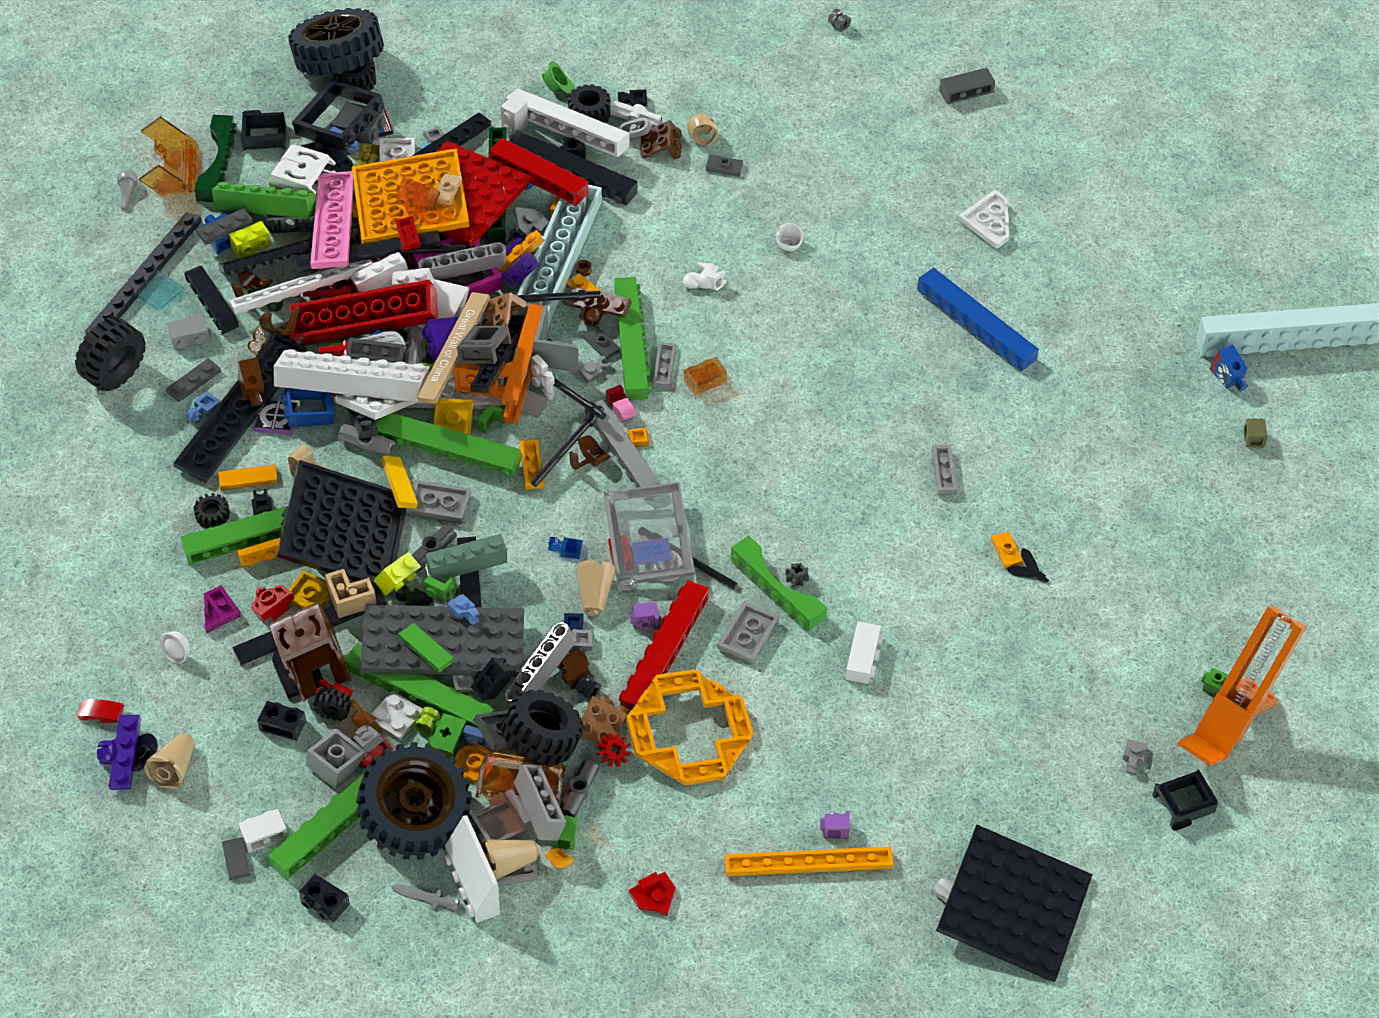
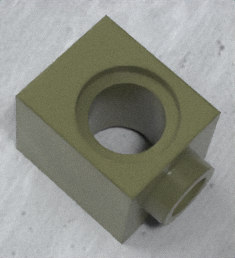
[1243,418,1268,447]

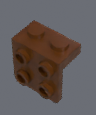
[640,120,682,159]

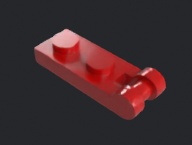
[303,283,356,297]

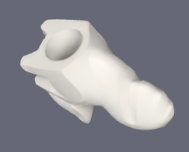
[682,262,727,291]

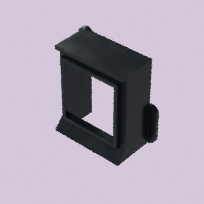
[241,110,286,151]
[1152,769,1219,831]

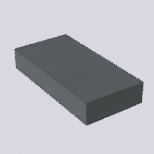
[222,837,250,880]

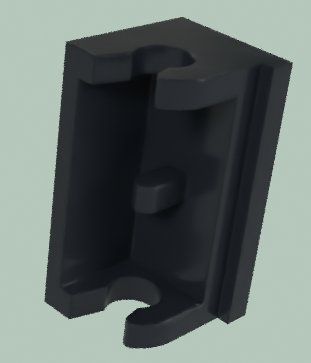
[471,657,517,701]

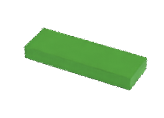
[398,623,454,673]

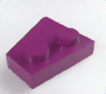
[204,585,241,633]

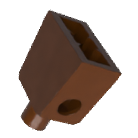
[237,358,264,406]

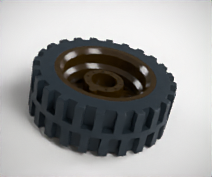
[288,8,384,76]
[356,742,472,860]

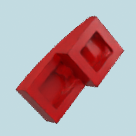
[77,699,125,724]

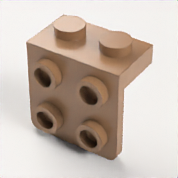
[481,293,526,326]
[581,696,629,749]

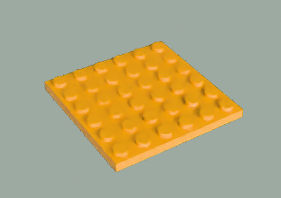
[352,148,470,244]

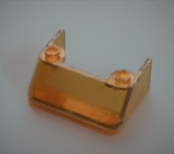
[139,116,199,195]
[476,752,567,806]

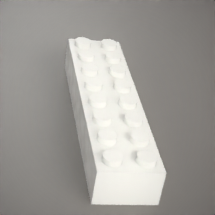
[274,349,430,403]

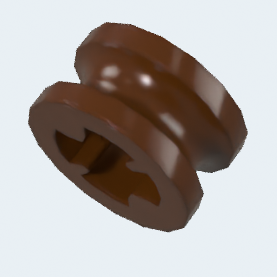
[576,260,592,277]

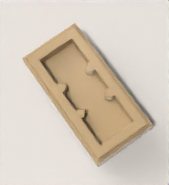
[432,174,462,205]

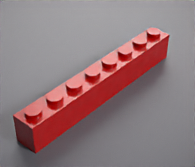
[618,580,709,713]

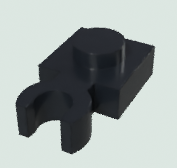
[618,89,647,106]
[251,489,272,516]
[395,585,433,606]

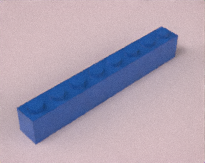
[917,267,1039,371]

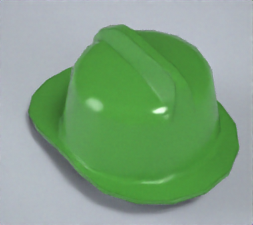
[542,61,575,95]

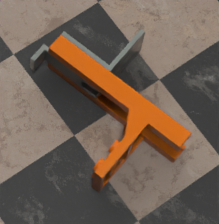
[454,304,579,425]

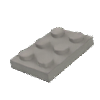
[406,480,472,523]
[717,601,779,664]

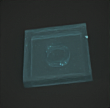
[137,271,185,312]

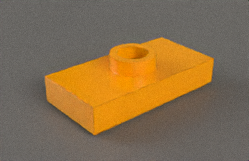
[991,531,1023,569]

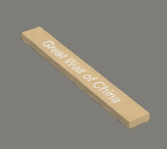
[417,292,490,404]

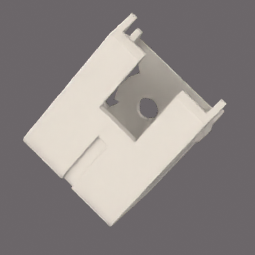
[268,144,336,200]

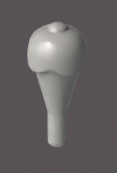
[117,170,138,211]

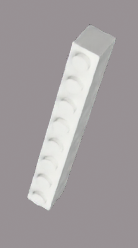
[505,89,629,157]

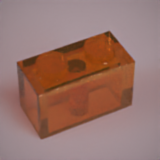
[395,178,441,213]
[684,357,727,396]

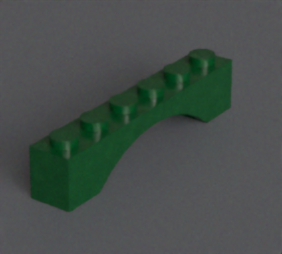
[194,114,237,202]

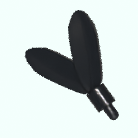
[1008,548,1049,582]

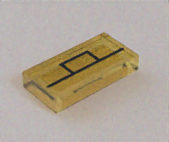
[355,143,380,166]

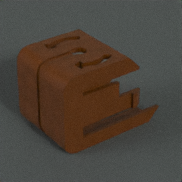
[269,602,352,702]

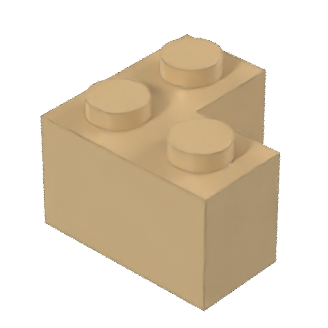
[325,569,377,618]

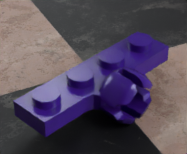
[97,715,141,790]

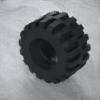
[333,61,376,91]
[568,84,611,123]

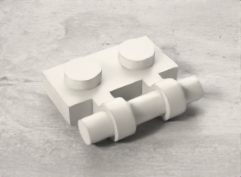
[531,354,555,400]

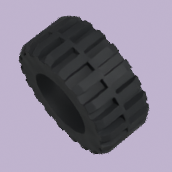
[75,317,146,391]
[501,690,583,766]

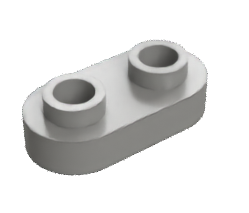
[619,118,652,139]

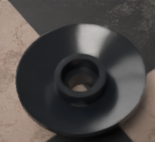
[134,733,158,772]

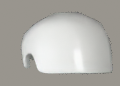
[776,223,804,251]

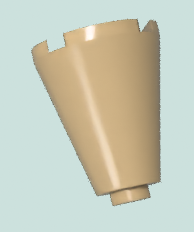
[576,560,615,617]
[144,733,195,789]
[480,840,540,880]

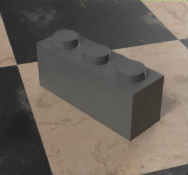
[939,68,995,104]

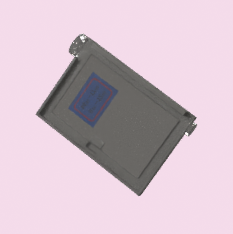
[603,482,695,593]

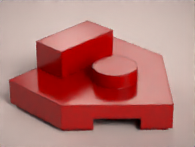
[251,585,295,621]
[628,872,676,916]

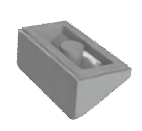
[522,390,547,418]

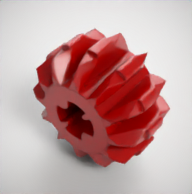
[597,733,631,767]

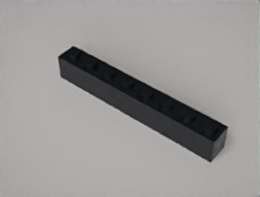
[509,130,638,206]

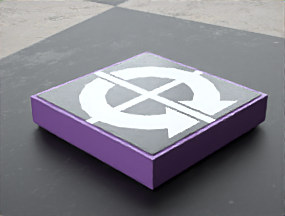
[254,400,298,435]

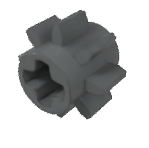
[785,563,809,587]

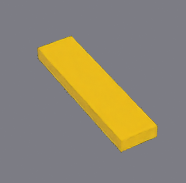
[381,455,418,509]

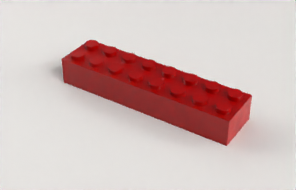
[290,280,438,346]

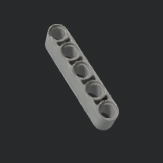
[419,243,507,280]
[505,623,576,704]

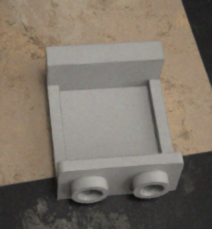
[468,789,532,843]

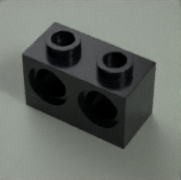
[257,701,306,741]
[299,874,350,922]

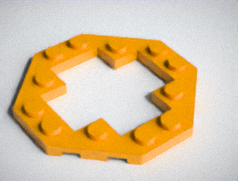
[626,669,754,786]

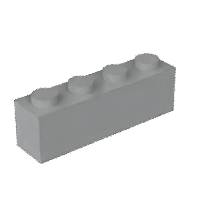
[514,764,566,841]

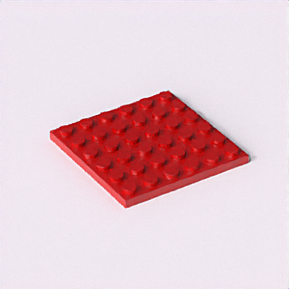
[436,141,533,247]

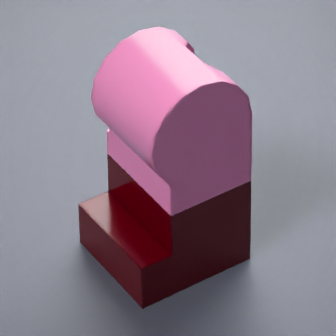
[606,384,636,422]

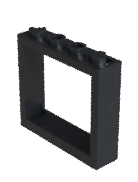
[292,79,385,151]

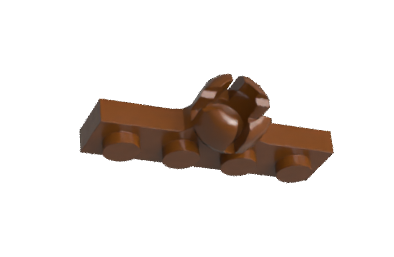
[562,287,632,326]

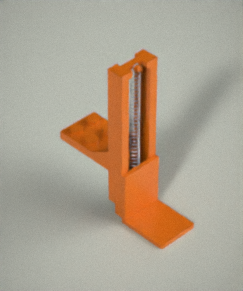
[1177,605,1307,766]

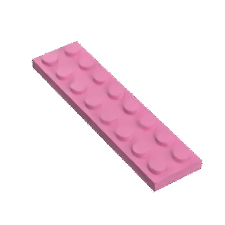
[311,171,354,269]

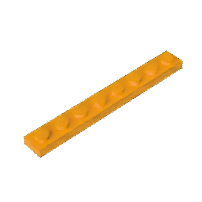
[724,846,894,877]

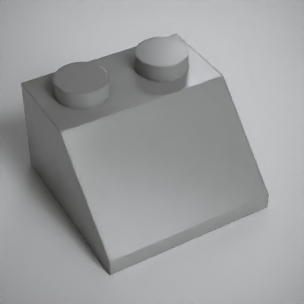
[306,728,366,789]

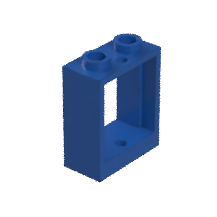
[281,388,335,426]

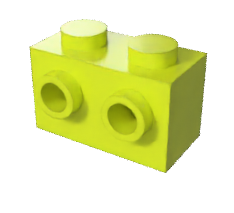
[229,221,271,258]
[373,552,421,595]

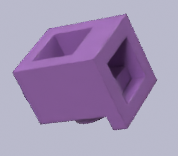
[630,602,659,629]
[820,811,850,839]

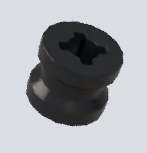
[576,675,601,700]

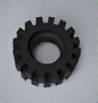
[194,493,230,529]
[313,687,352,721]

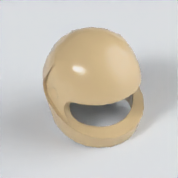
[687,113,719,145]

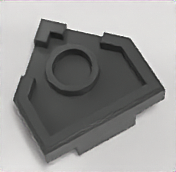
[513,207,550,239]

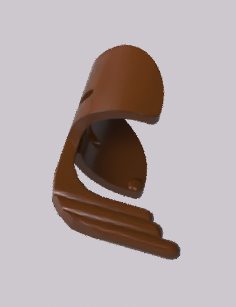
[231,271,273,298]
[259,306,300,336]
[569,435,612,470]

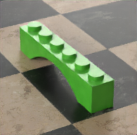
[731,535,827,631]

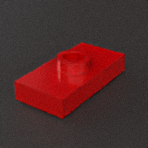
[395,216,421,251]

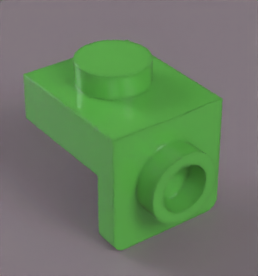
[477,404,504,433]
[424,576,456,602]

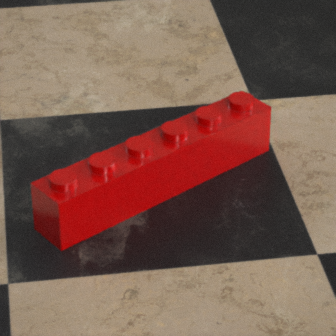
[489,138,589,206]

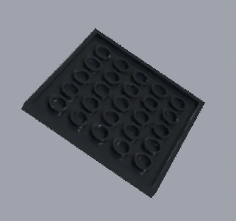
[276,460,406,589]
[936,824,1093,982]

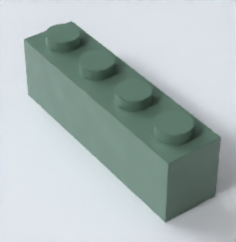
[426,534,508,581]

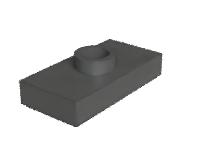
[706,155,743,177]
[583,326,620,360]

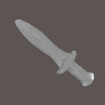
[392,885,460,911]

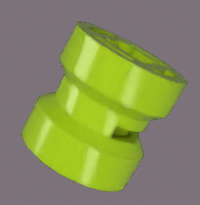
[415,707,441,735]

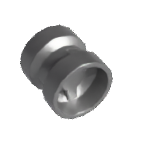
[828,9,851,32]

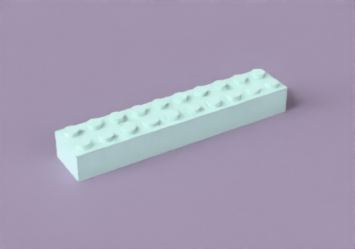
[512,185,602,326]
[1196,303,1379,357]

